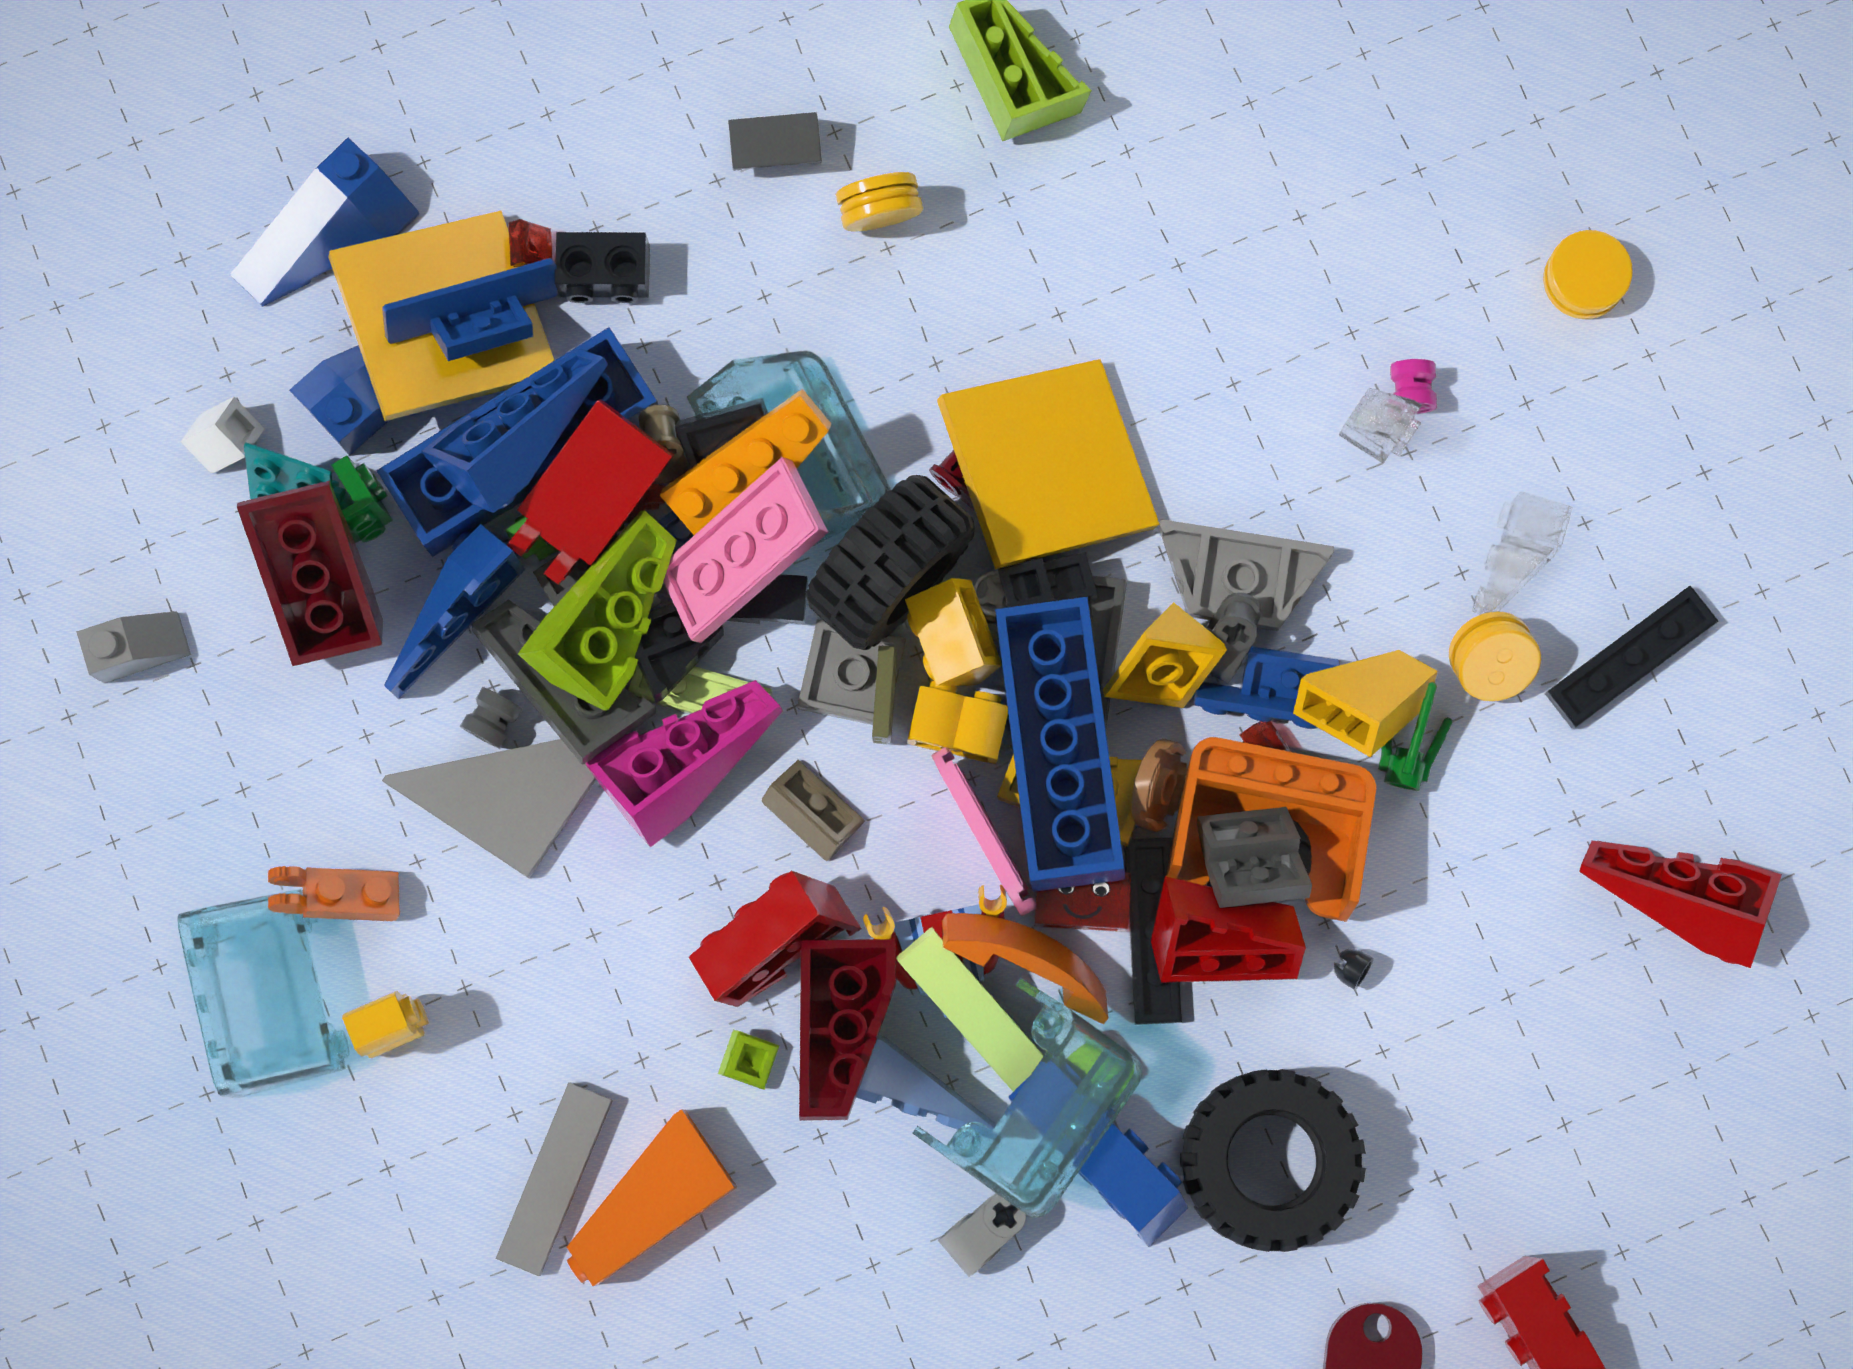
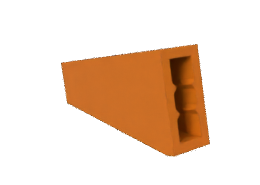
[567,1109,737,1286]

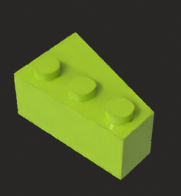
[949,0,1092,142]

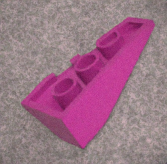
[585,680,783,847]

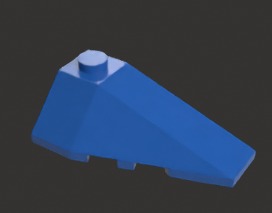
[422,349,608,513]

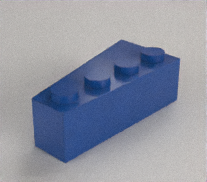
[1008,1058,1188,1247]

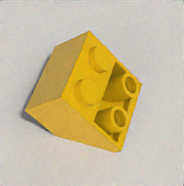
[905,578,1002,686]

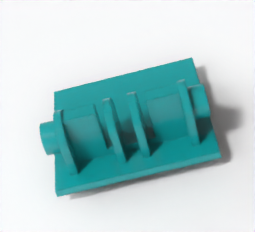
[244,443,346,505]

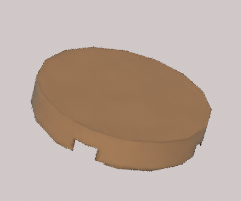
[1132,739,1188,832]

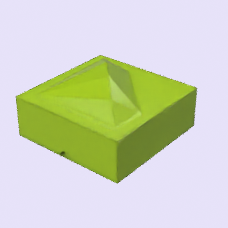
[718,1029,780,1090]

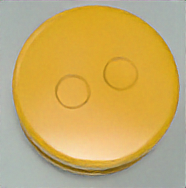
[836,172,923,232]
[1543,230,1633,319]
[1449,611,1541,701]

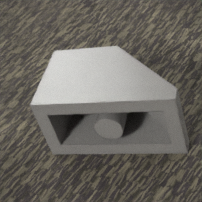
[76,611,191,684]

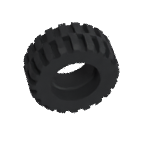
[806,475,976,650]
[1180,1069,1366,1252]

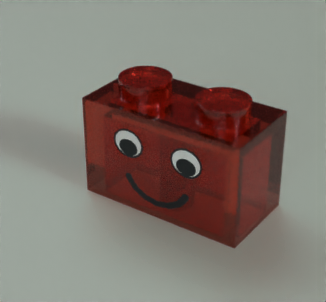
[1034,873,1131,932]

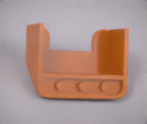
[1166,737,1376,922]

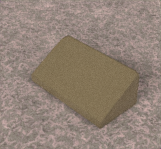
[762,760,865,861]

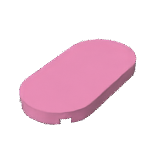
[931,747,1037,916]

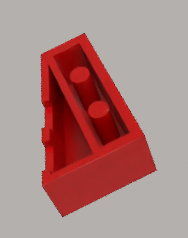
[689,870,862,1007]
[1151,876,1306,982]

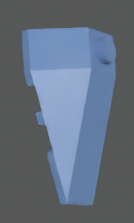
[856,1035,1002,1142]

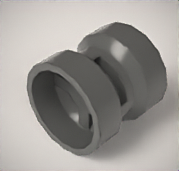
[460,687,522,749]

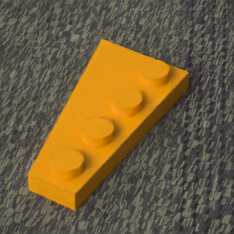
[660,388,831,535]

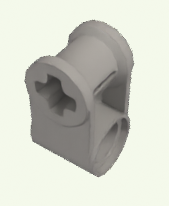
[938,1191,1026,1277]

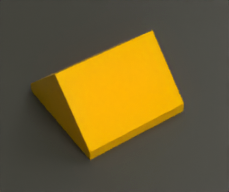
[1103,602,1227,708]

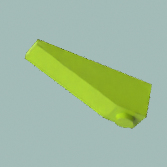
[518,510,677,711]

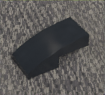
[998,552,1098,607]
[727,574,808,624]

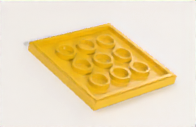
[328,211,554,421]
[937,359,1160,569]

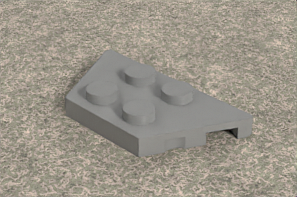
[1159,519,1334,631]

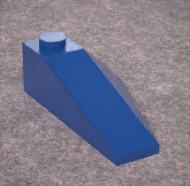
[230,137,420,307]
[289,345,390,456]
[384,524,526,699]

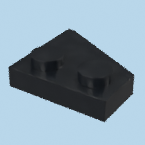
[635,603,724,703]

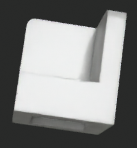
[181,397,265,473]

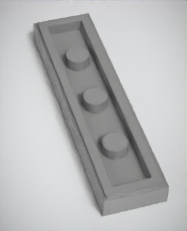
[495,1082,613,1276]

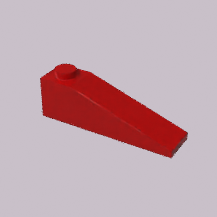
[1579,840,1782,968]

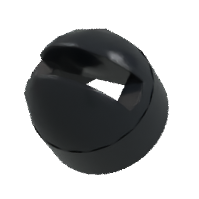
[1334,949,1374,990]

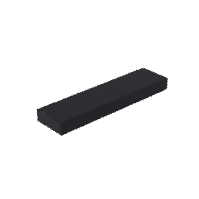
[1544,585,1718,730]
[1125,838,1182,1025]

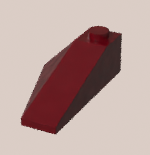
[799,939,896,1121]

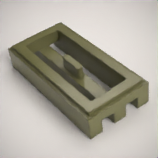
[872,645,897,744]

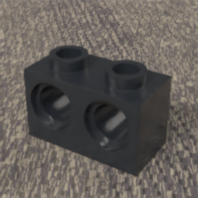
[555,232,650,303]

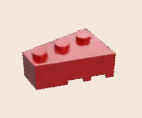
[1478,1256,1606,1369]

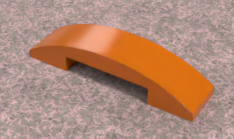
[942,913,1109,1025]

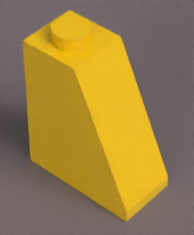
[1293,650,1438,757]

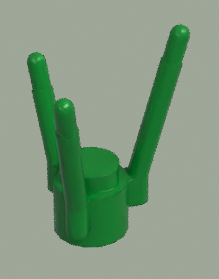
[1378,682,1452,791]

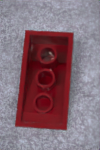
[237,481,383,666]

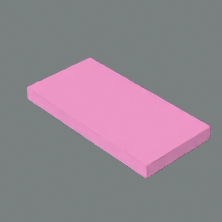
[663,457,828,643]

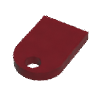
[1323,1303,1422,1369]

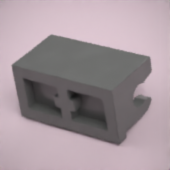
[728,112,822,171]

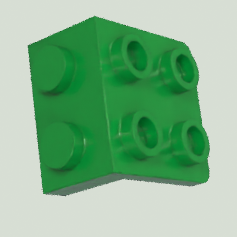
[331,455,393,543]

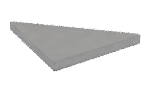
[382,739,596,878]

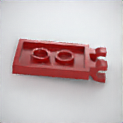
[507,399,674,585]

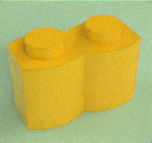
[907,681,1008,764]
[342,991,429,1058]

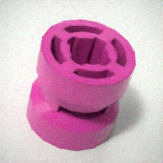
[1390,359,1437,414]

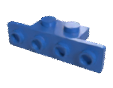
[382,258,558,361]
[1194,646,1340,729]

